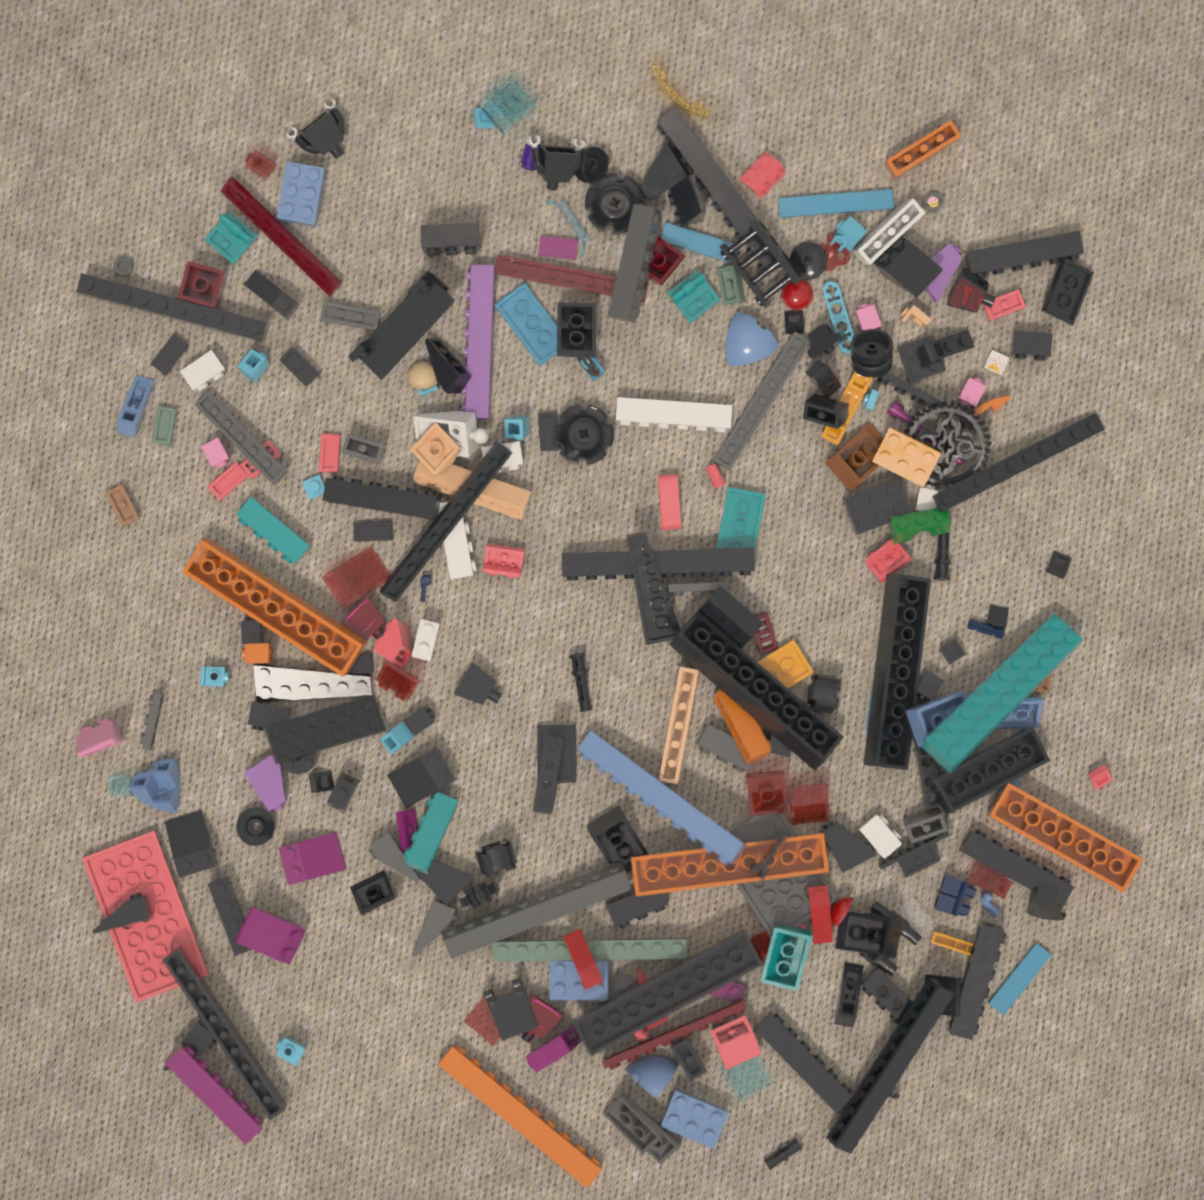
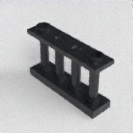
[719,218,804,308]
[532,734,565,815]

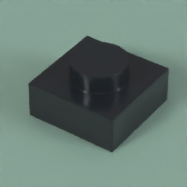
[939,638,966,665]

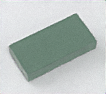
[151,405,178,446]

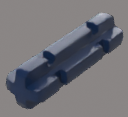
[967,619,1005,639]

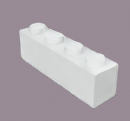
[852,198,925,265]
[439,501,477,580]

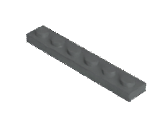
[194,391,288,486]

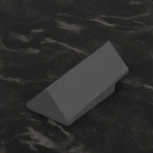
[603,1092,682,1164]

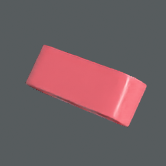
[658,474,681,530]

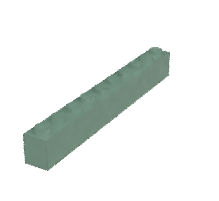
[493,938,687,962]

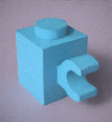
[830,216,867,252]

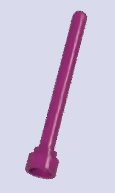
[887,401,964,465]

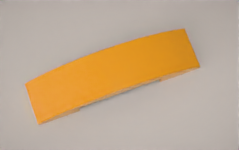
[821,372,873,446]

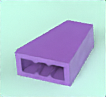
[925,243,962,303]
[244,755,287,812]

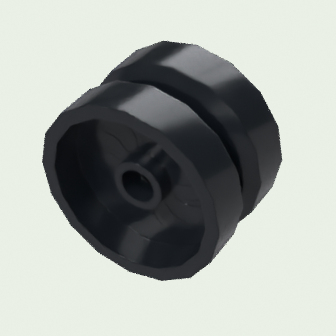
[851,329,893,378]

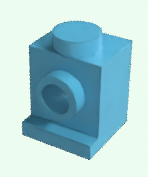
[237,349,270,383]
[200,666,230,687]

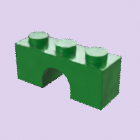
[889,508,952,544]

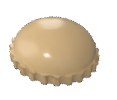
[407,361,437,390]

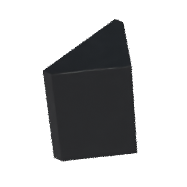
[350,870,398,916]

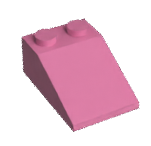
[77,718,124,757]

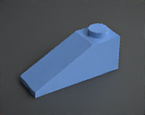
[117,375,154,438]

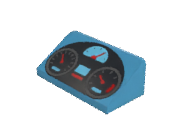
[575,357,605,381]

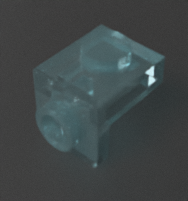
[108,775,133,796]

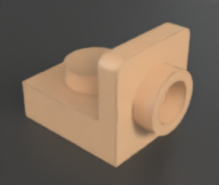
[900,305,931,327]

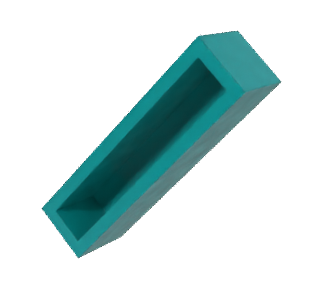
[236,497,311,564]
[404,792,458,874]

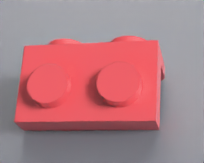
[739,151,786,199]
[865,539,912,583]
[483,543,525,578]

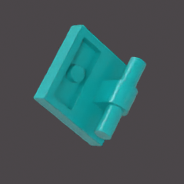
[204,211,259,265]
[667,270,720,324]

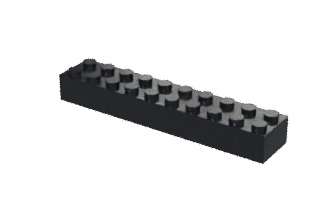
[863,574,931,770]
[668,611,844,771]
[572,929,763,1057]

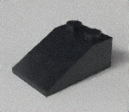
[667,175,706,228]
[874,236,943,298]
[556,302,596,358]
[387,747,456,808]
[586,806,649,873]
[165,810,219,878]
[835,911,902,959]

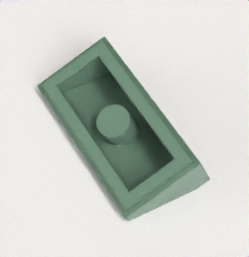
[717,265,746,306]

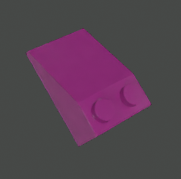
[279,832,346,885]
[235,906,306,965]

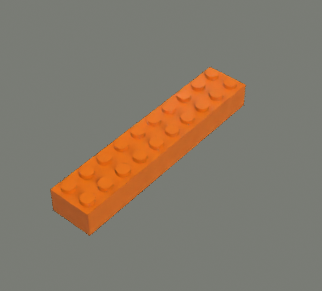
[183,538,368,677]
[631,833,829,896]

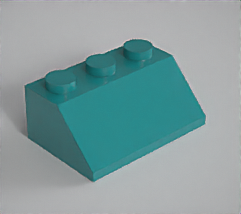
[760,926,812,991]

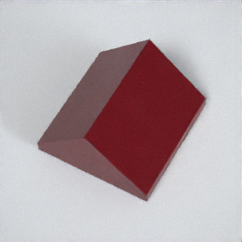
[648,236,686,286]

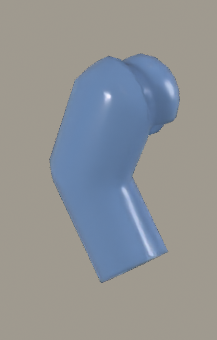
[980,891,1001,917]

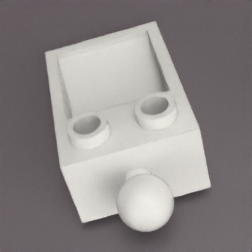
[414,411,488,457]

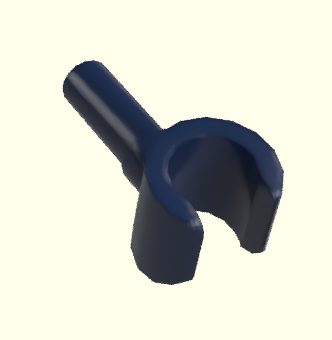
[420,575,432,602]

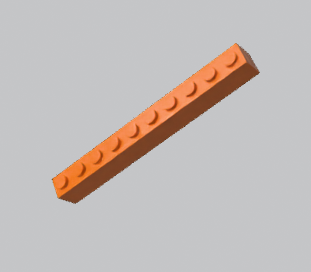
[438,1045,602,1188]

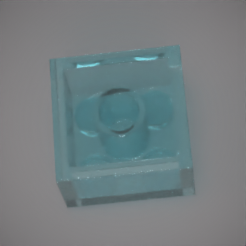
[479,77,537,135]

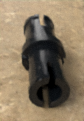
[764,1138,802,1170]

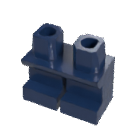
[933,874,977,916]

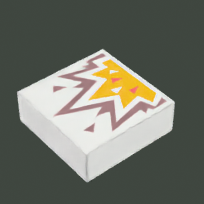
[984,350,1009,376]

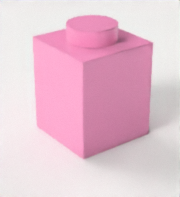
[855,303,882,331]
[957,377,986,408]
[201,438,231,469]

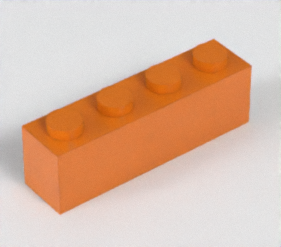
[884,120,961,180]
[713,690,771,765]

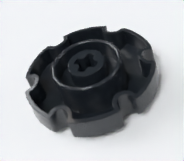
[585,173,646,235]
[552,404,614,466]

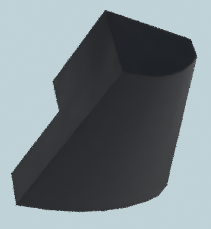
[1027,888,1066,920]

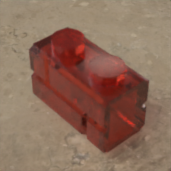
[967,863,1013,899]

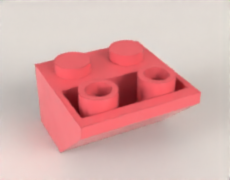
[374,618,413,668]
[710,1016,762,1070]

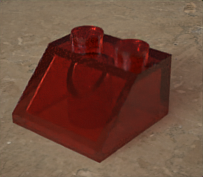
[376,660,422,701]
[746,770,789,816]
[787,783,829,825]

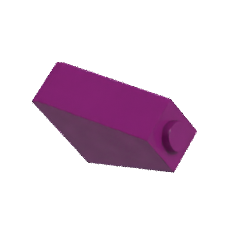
[526,1024,582,1073]

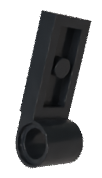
[918,329,975,365]

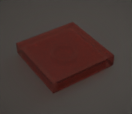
[464,997,500,1046]

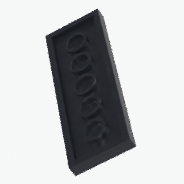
[264,695,386,764]

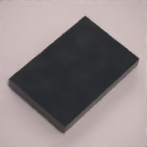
[1041,257,1094,326]
[537,725,576,783]

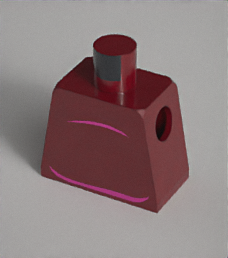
[341,596,386,641]
[520,994,564,1043]

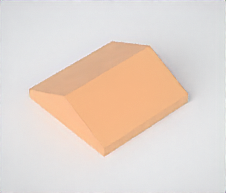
[410,422,461,476]

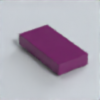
[538,236,578,260]

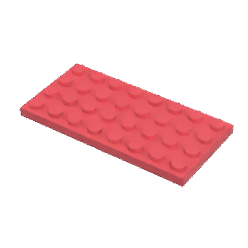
[82,830,209,1003]

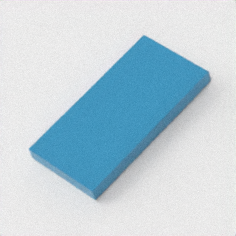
[494,282,557,366]

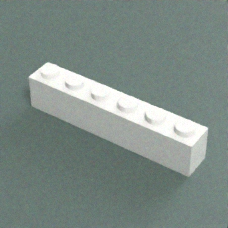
[616,397,732,433]

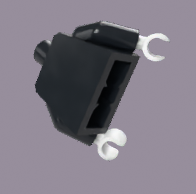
[286,99,345,159]
[527,135,585,191]

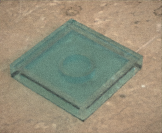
[720,1056,773,1103]

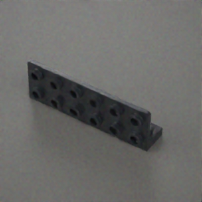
[348,274,455,380]

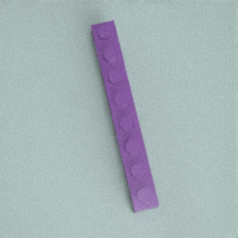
[462,264,495,420]

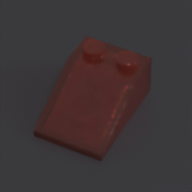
[322,546,391,610]

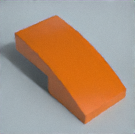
[973,396,1010,417]

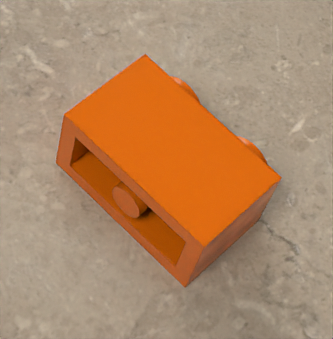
[242,644,273,664]

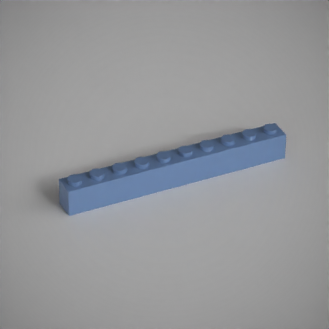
[577,731,746,865]

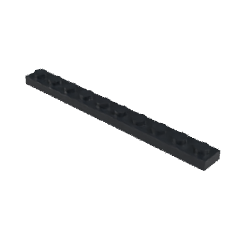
[932,413,1105,513]
[379,441,513,602]

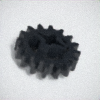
[459,882,500,908]

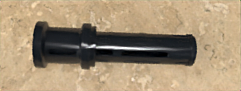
[933,531,951,581]
[569,653,592,712]

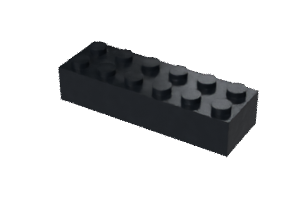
[928,726,1051,814]

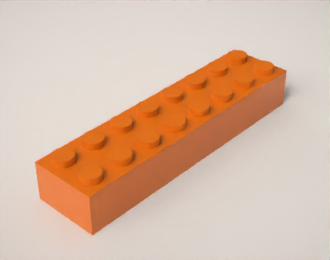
[987,783,1143,892]

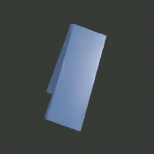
[966,695,1043,729]

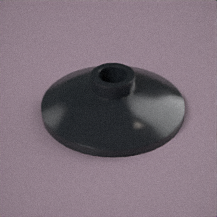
[575,147,609,183]
[789,242,827,280]
[236,807,275,846]

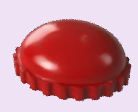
[781,280,814,311]
[830,896,853,927]

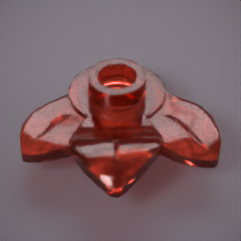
[820,233,850,271]

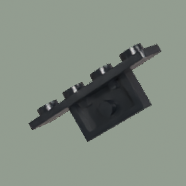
[878,831,950,878]

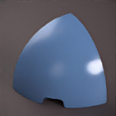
[726,312,779,366]
[128,759,180,813]
[625,1055,679,1098]

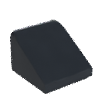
[784,310,805,334]
[1046,551,1072,579]
[986,605,1009,627]
[309,771,334,793]

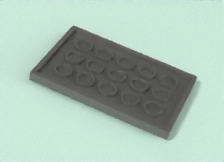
[729,802,838,938]

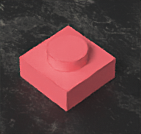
[1088,765,1113,790]

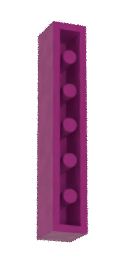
[165,1043,263,1145]

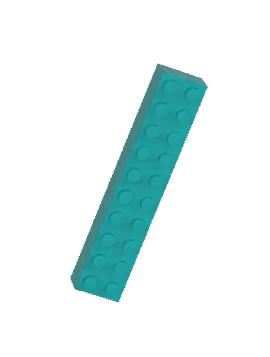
[922,613,1083,774]

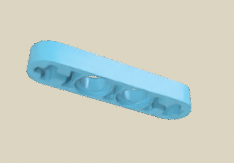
[822,282,854,354]

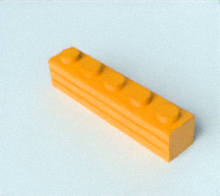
[930,930,973,955]

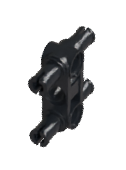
[859,901,922,976]

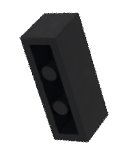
[606,892,668,928]

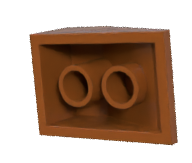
[825,422,884,491]

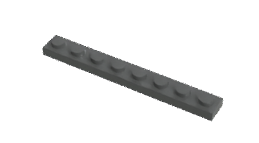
[714,332,811,471]

